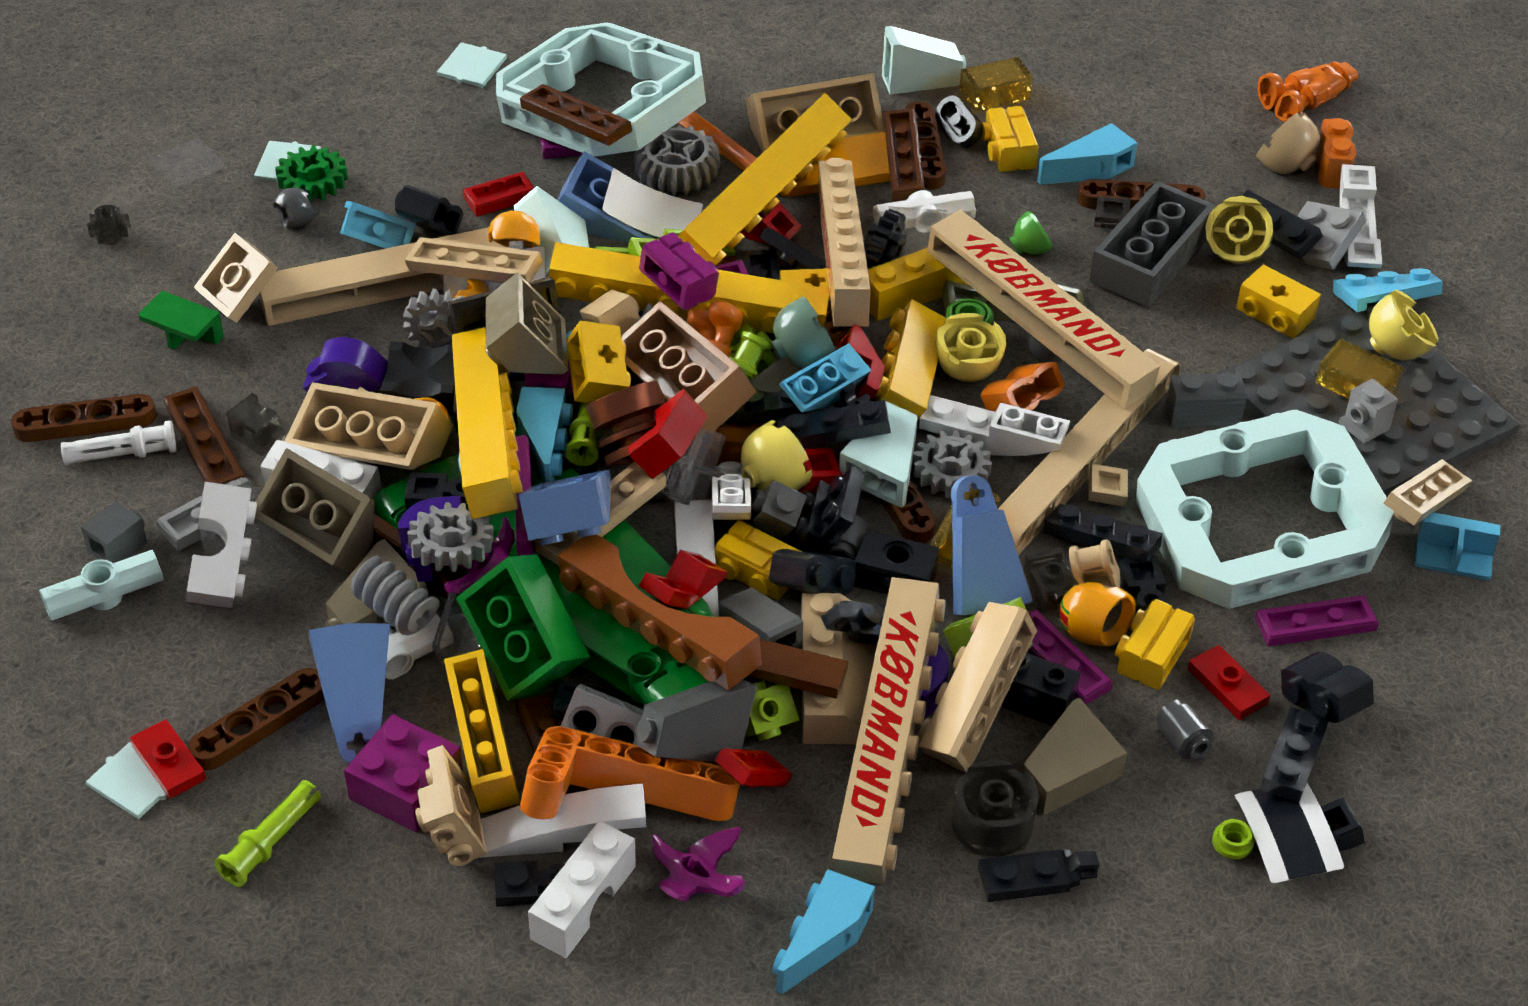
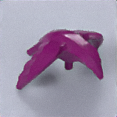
[445,517,515,593]
[652,826,745,902]

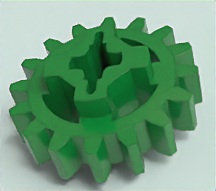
[275,145,348,202]

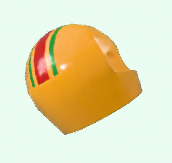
[1059,582,1136,647]

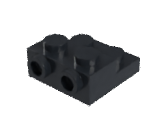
[788,465,865,554]

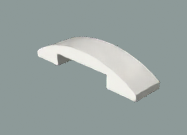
[1340,164,1382,269]

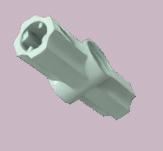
[39,550,164,620]

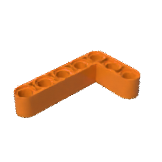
[520,726,740,821]

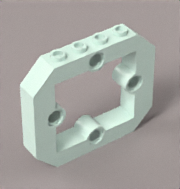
[496,22,706,157]
[1136,409,1394,609]

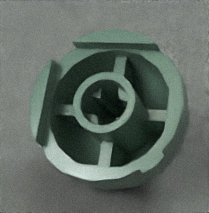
[771,296,835,369]

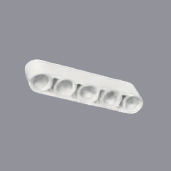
[674,500,719,617]

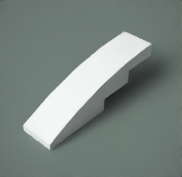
[480,783,646,858]

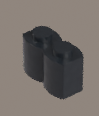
[395,185,464,236]
[769,549,856,595]
[1281,652,1374,723]

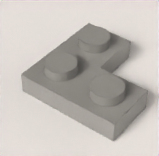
[1298,201,1367,270]

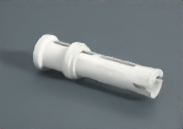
[61,420,177,465]

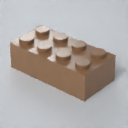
[621,301,757,441]

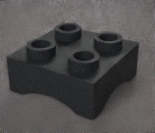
[381,341,455,414]

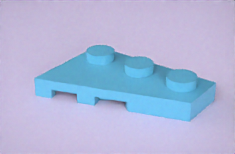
[1333,268,1443,312]

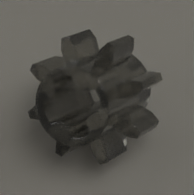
[87,205,131,245]

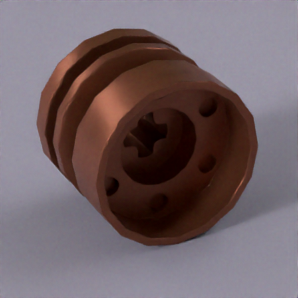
[586,380,665,467]

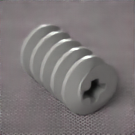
[351,555,440,636]

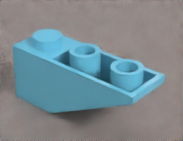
[1037,123,1138,185]
[779,343,872,413]
[516,387,573,483]
[772,869,875,994]

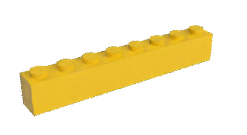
[678,93,852,266]
[548,242,829,334]
[452,327,523,519]

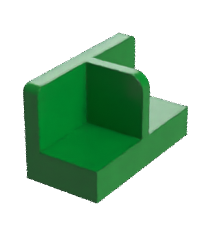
[138,290,224,350]

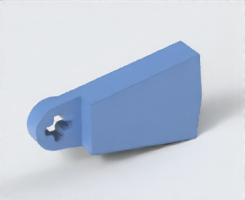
[951,475,1033,615]
[309,623,390,765]

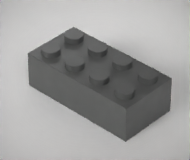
[1089,181,1216,308]

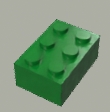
[456,554,590,701]

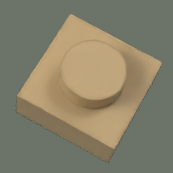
[1088,464,1128,506]

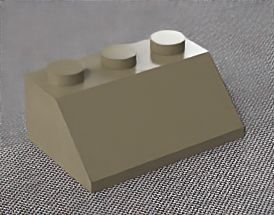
[485,272,568,374]
[255,448,374,573]

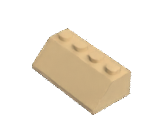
[745,73,885,153]
[284,382,453,470]
[801,593,877,745]
[918,602,1037,774]

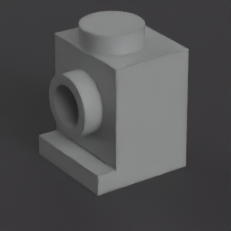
[1338,378,1398,444]

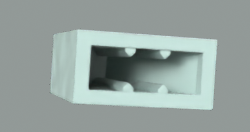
[882,26,966,95]
[514,186,589,277]
[839,401,918,508]

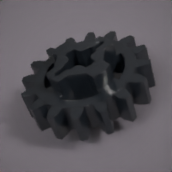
[864,208,907,269]

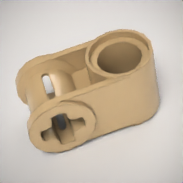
[1069,539,1120,608]

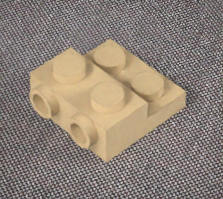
[194,233,278,323]
[415,745,487,866]

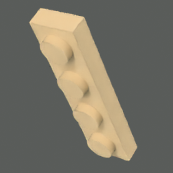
[405,237,543,283]
[1383,459,1472,526]
[534,462,666,566]

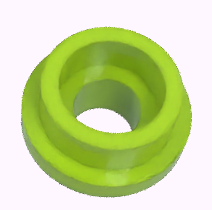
[1212,819,1255,859]

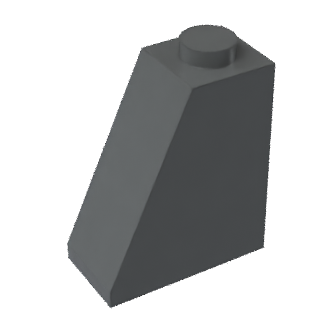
[719,587,803,687]
[636,679,757,762]

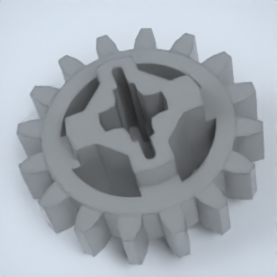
[402,289,464,348]
[912,430,992,498]
[408,502,494,572]

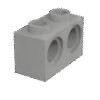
[561,684,644,745]

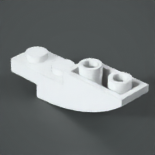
[919,395,1070,456]
[712,461,751,520]

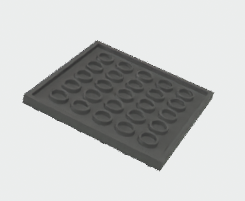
[1219,303,1520,497]

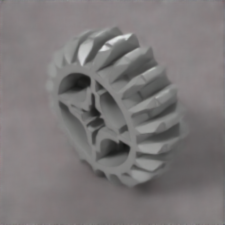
[633,125,720,196]

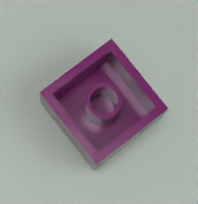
[344,714,463,833]

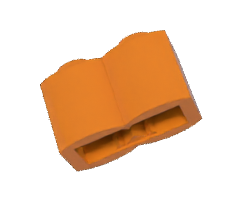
[1315,118,1356,189]
[980,362,1065,412]

